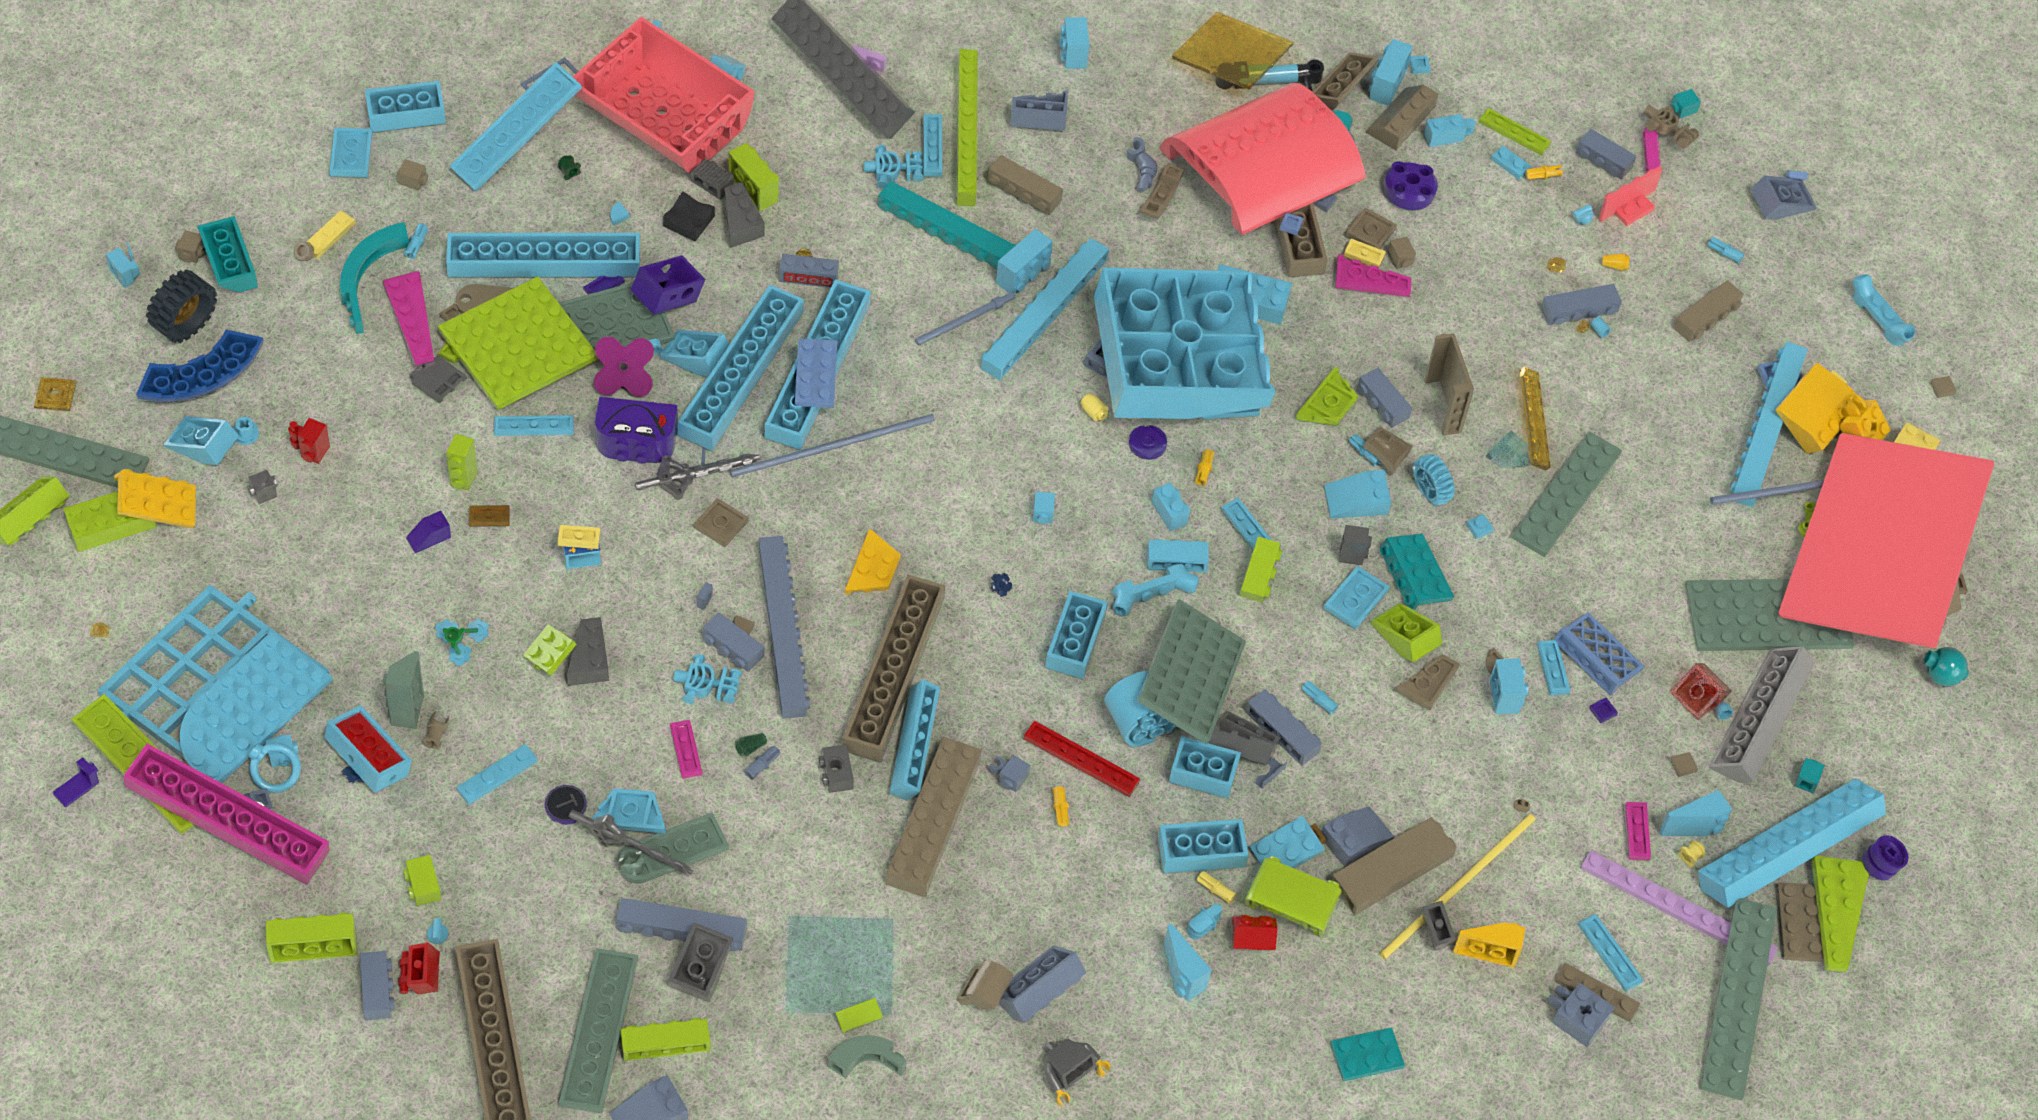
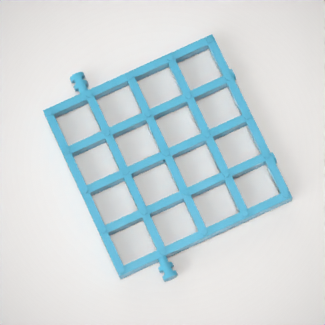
[97,585,329,759]

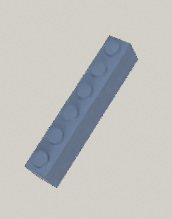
[616,898,747,951]

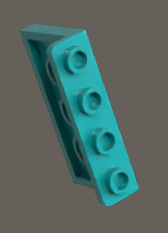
[1380,533,1454,610]

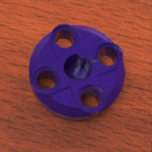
[1384,161,1438,210]

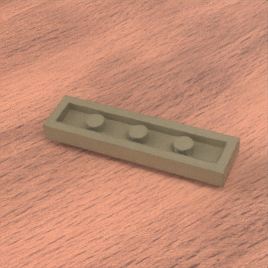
[1555,963,1640,1022]

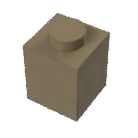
[397,159,428,191]
[1388,236,1416,269]

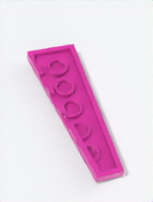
[383,270,434,366]

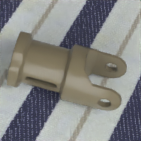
[423,711,449,749]

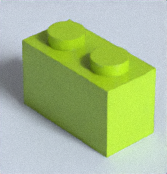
[403,855,442,906]

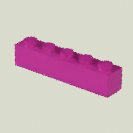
[1643,127,1661,173]

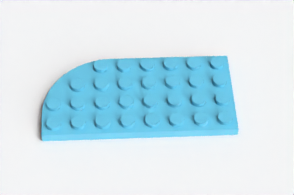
[180,631,333,783]

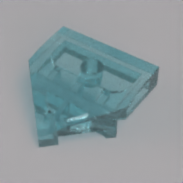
[1486,430,1531,468]

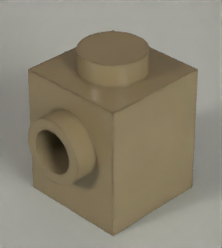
[175,230,205,263]

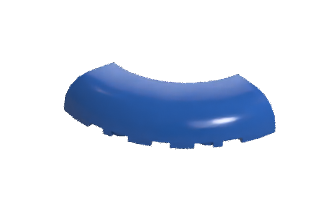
[136,329,264,402]

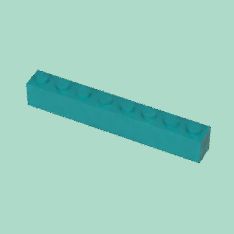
[878,180,1016,269]

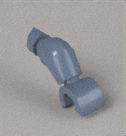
[1126,137,1158,192]

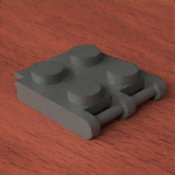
[409,356,467,403]

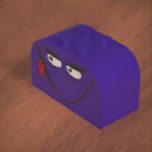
[595,397,678,464]

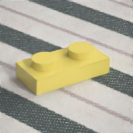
[1344,239,1386,269]
[558,525,601,549]

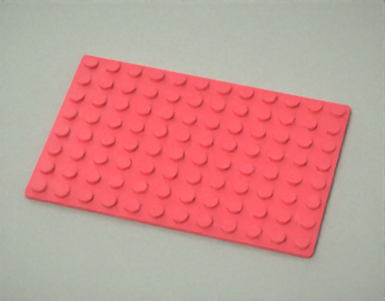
[1779,433,1994,648]

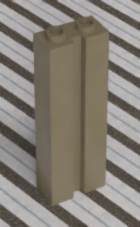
[1331,817,1457,916]

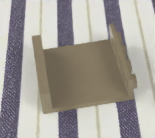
[1424,333,1474,436]

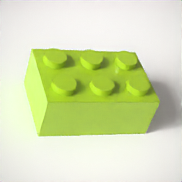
[728,142,779,212]

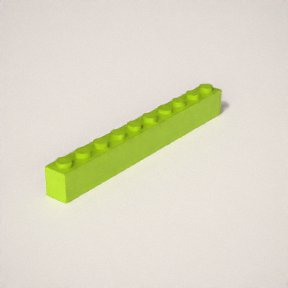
[957,49,978,207]

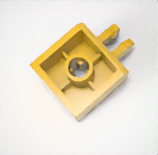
[1839,394,1891,440]

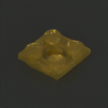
[34,377,77,411]

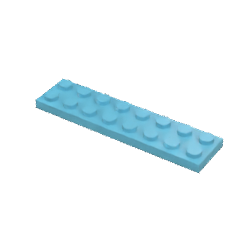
[450,62,583,192]

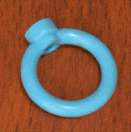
[247,743,301,793]

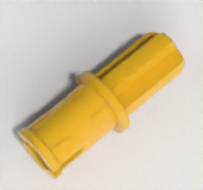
[1526,164,1563,180]
[1195,449,1215,486]
[1052,786,1069,827]

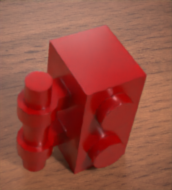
[288,418,330,464]
[1232,915,1278,950]
[398,942,440,994]

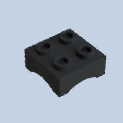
[663,191,715,242]

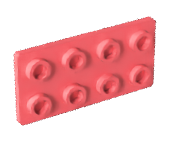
[1599,166,1663,226]

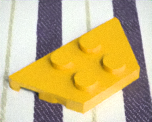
[845,529,901,595]

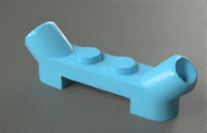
[1853,274,1916,346]
[1112,564,1199,616]

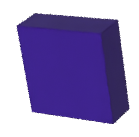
[1589,697,1618,724]

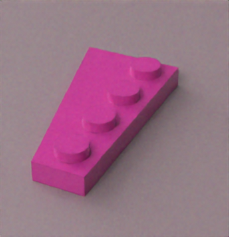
[1335,254,1412,297]

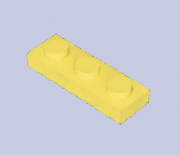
[307,210,356,259]

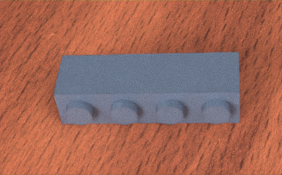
[1541,284,1622,325]
[1246,689,1322,766]

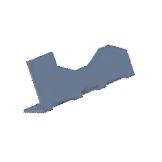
[1256,758,1287,789]

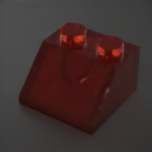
[1670,663,1732,720]

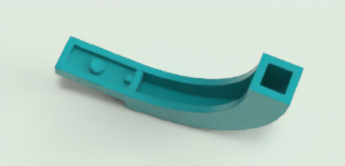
[340,222,409,334]

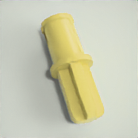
[1197,871,1236,904]

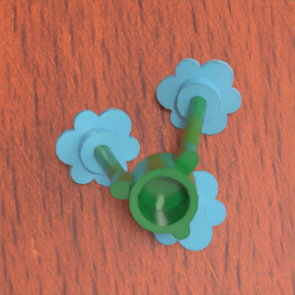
[436,619,489,666]

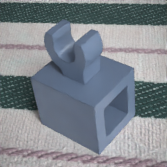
[989,755,1031,792]

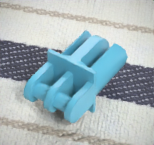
[1187,904,1222,940]

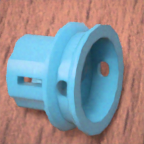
[233,417,259,445]

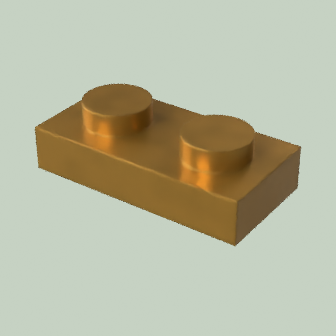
[469,505,510,527]

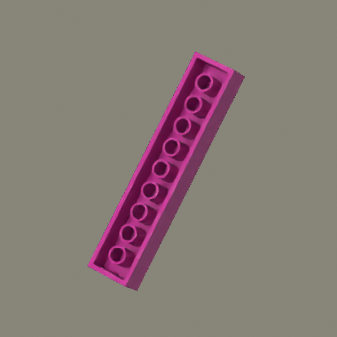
[123,743,330,885]

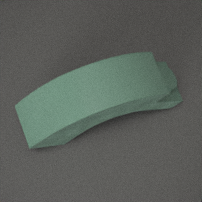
[828,1035,907,1079]

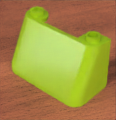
[1245,856,1342,938]

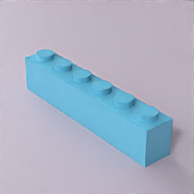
[890,679,940,801]

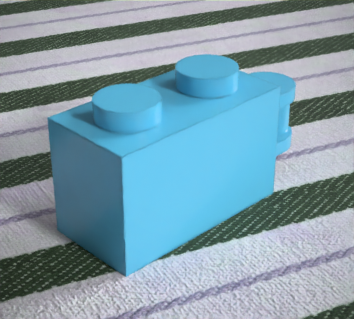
[1424,114,1476,147]

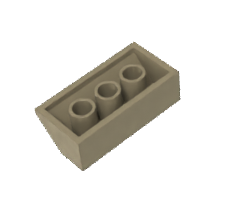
[1313,52,1379,111]
[1366,85,1439,151]

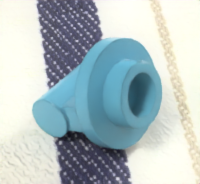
[1572,204,1595,225]
[427,918,449,944]

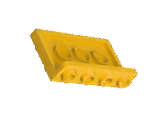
[114,469,196,528]

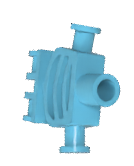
[864,145,924,188]
[674,654,742,704]

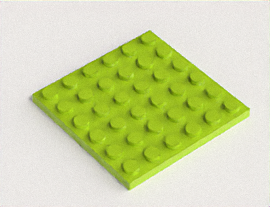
[438,276,599,410]

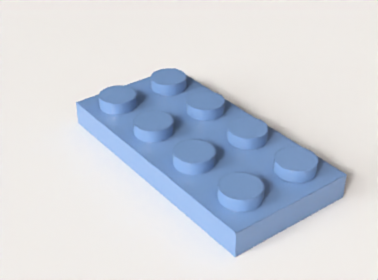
[795,338,837,408]

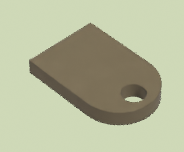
[456,284,513,314]

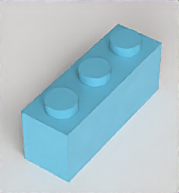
[1147,539,1209,573]

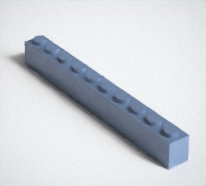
[759,536,810,719]

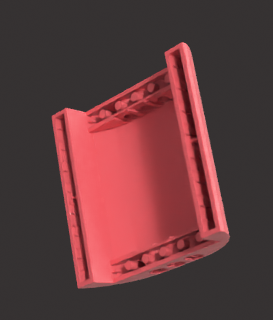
[1160,83,1365,235]

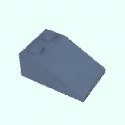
[1751,175,1817,219]
[1322,806,1394,867]
[609,1075,688,1120]

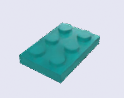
[1330,1027,1405,1082]

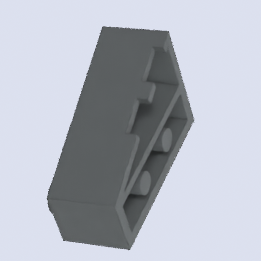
[725,182,765,248]
[567,617,609,686]
[1207,710,1281,765]

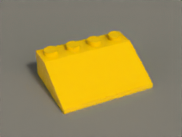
[1775,362,1856,454]

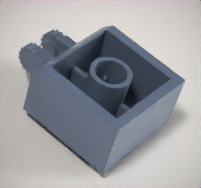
[1547,983,1615,1047]

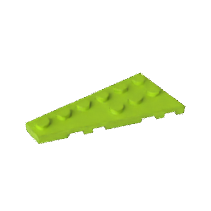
[1811,855,1869,973]

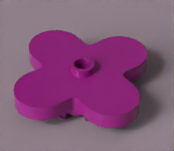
[594,337,654,397]

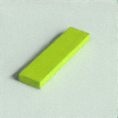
[1479,108,1551,156]

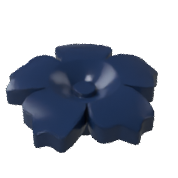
[990,573,1012,597]
[342,765,364,783]

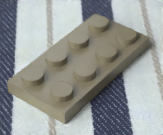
[1776,882,1824,962]

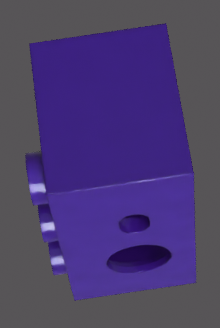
[631,255,706,314]

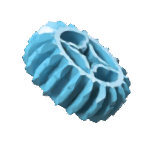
[1413,454,1455,506]

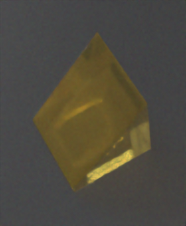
[90,621,110,638]

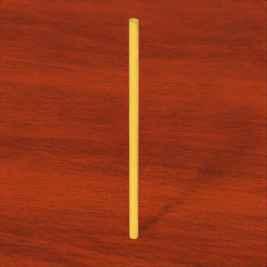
[1380,814,1535,960]

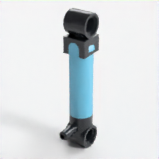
[1216,59,1324,91]

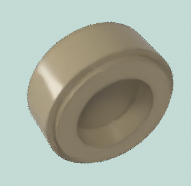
[294,241,314,261]

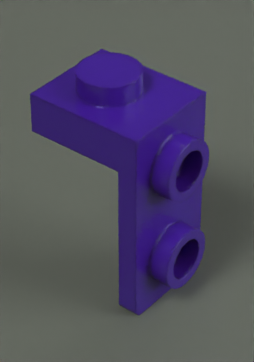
[53,757,99,807]

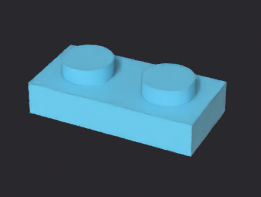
[1491,145,1531,180]

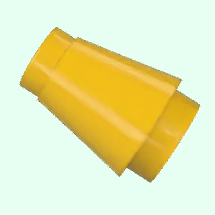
[1602,253,1630,272]

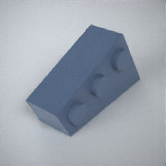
[1010,90,1068,131]

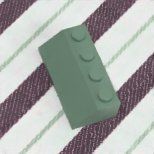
[383,651,424,729]

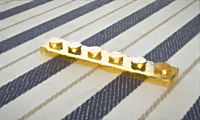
[1519,367,1551,471]

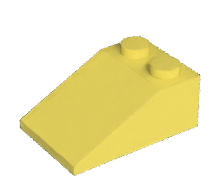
[1894,422,1941,450]

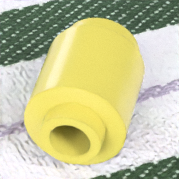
[1080,393,1109,421]

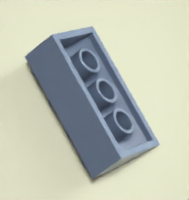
[999,945,1087,1023]

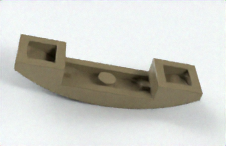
[1140,163,1185,219]

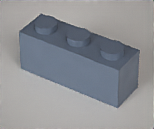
[1576,129,1637,180]
[1357,368,1412,428]
[703,612,764,672]
[360,951,395,1021]

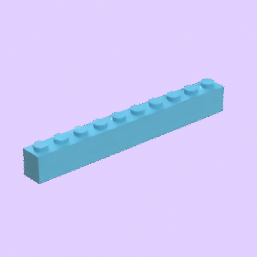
[981,238,1109,381]
[1730,341,1808,508]

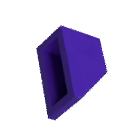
[406,510,451,553]

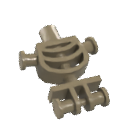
[1643,105,1699,148]

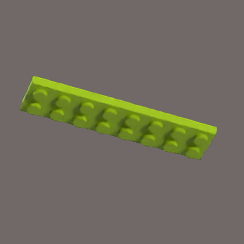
[71,694,195,835]

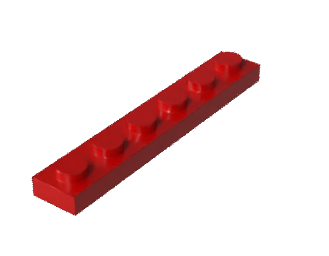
[1023,720,1140,797]

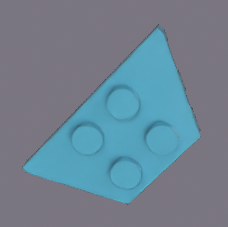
[588,788,666,833]

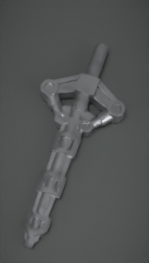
[635,453,760,500]
[569,809,694,875]

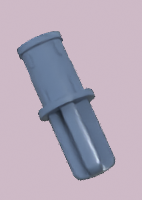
[744,746,781,780]

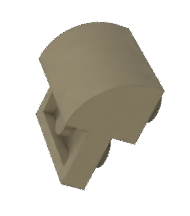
[956,960,1013,1010]

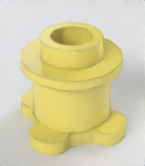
[1678,840,1705,868]

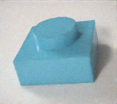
[1466,514,1494,539]

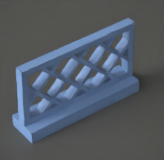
[1554,612,1645,696]

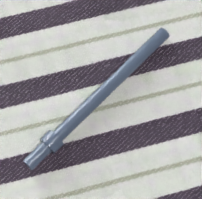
[915,292,1015,346]

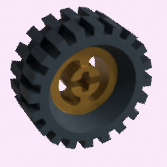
[146,270,217,343]

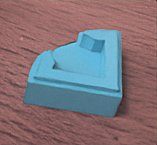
[610,201,630,226]

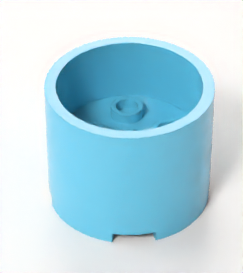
[1104,671,1176,747]

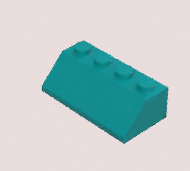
[197,216,258,293]

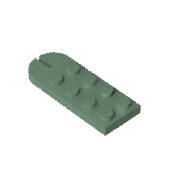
[617,812,729,884]

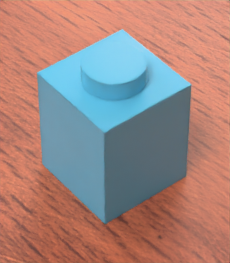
[1033,492,1055,524]

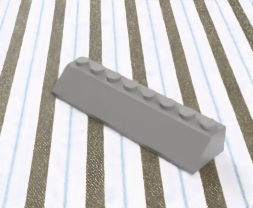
[1709,646,1815,782]

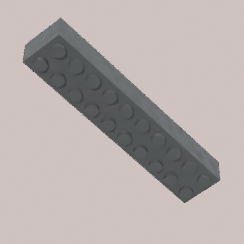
[771,0,915,139]

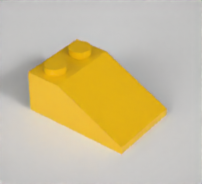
[1453,922,1526,968]

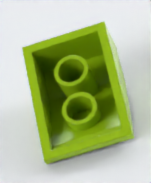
[1370,603,1443,662]

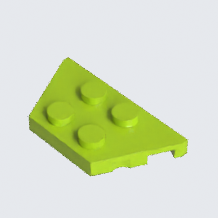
[1295,366,1358,426]

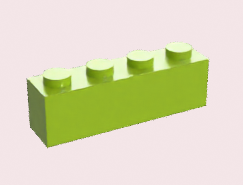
[621,1018,710,1061]

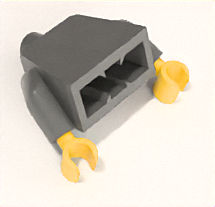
[1044,1039,1111,1107]

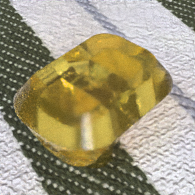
[1576,320,1591,334]

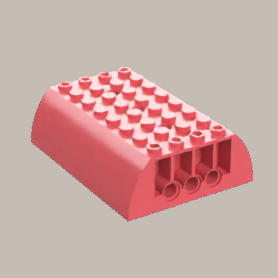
[573,17,755,174]

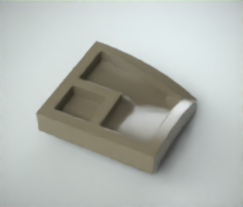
[1363,427,1413,475]

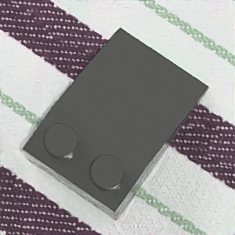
[668,923,734,1002]

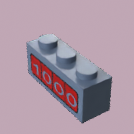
[780,254,839,288]

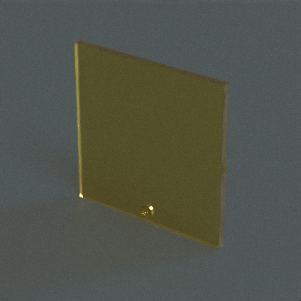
[1172,12,1293,90]

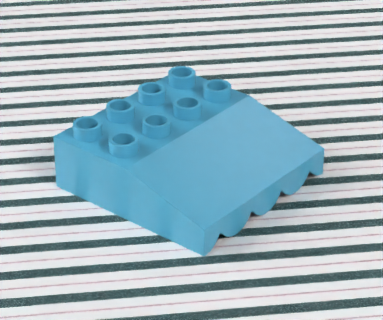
[1094,267,1275,419]

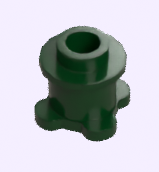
[557,155,581,180]

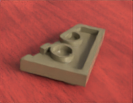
[1395,654,1460,710]

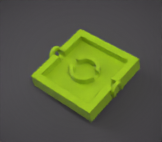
[522,624,577,676]

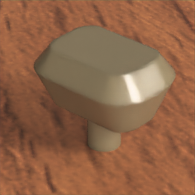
[1514,799,1530,812]

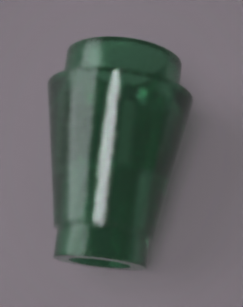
[735,733,767,756]

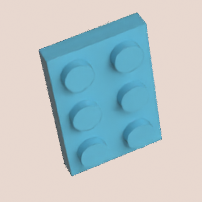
[329,128,373,178]
[1323,566,1390,630]
[1249,815,1325,869]

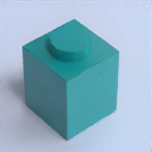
[1670,89,1701,119]
[1794,758,1825,794]

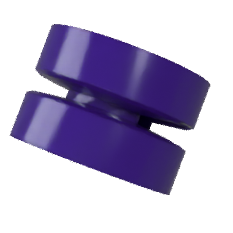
[1862,835,1909,880]

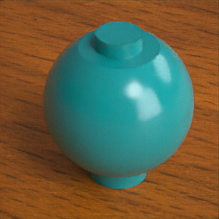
[1923,647,1969,687]

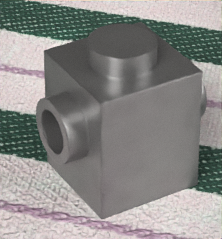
[247,470,278,504]

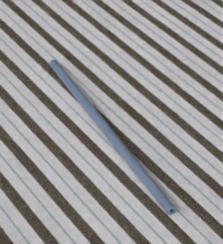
[730,414,935,478]
[1710,480,1824,505]

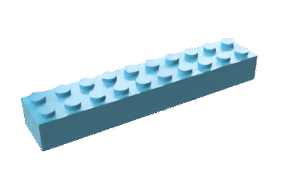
[446,233,640,277]
[765,279,871,450]
[677,285,804,451]
[1698,778,1886,908]

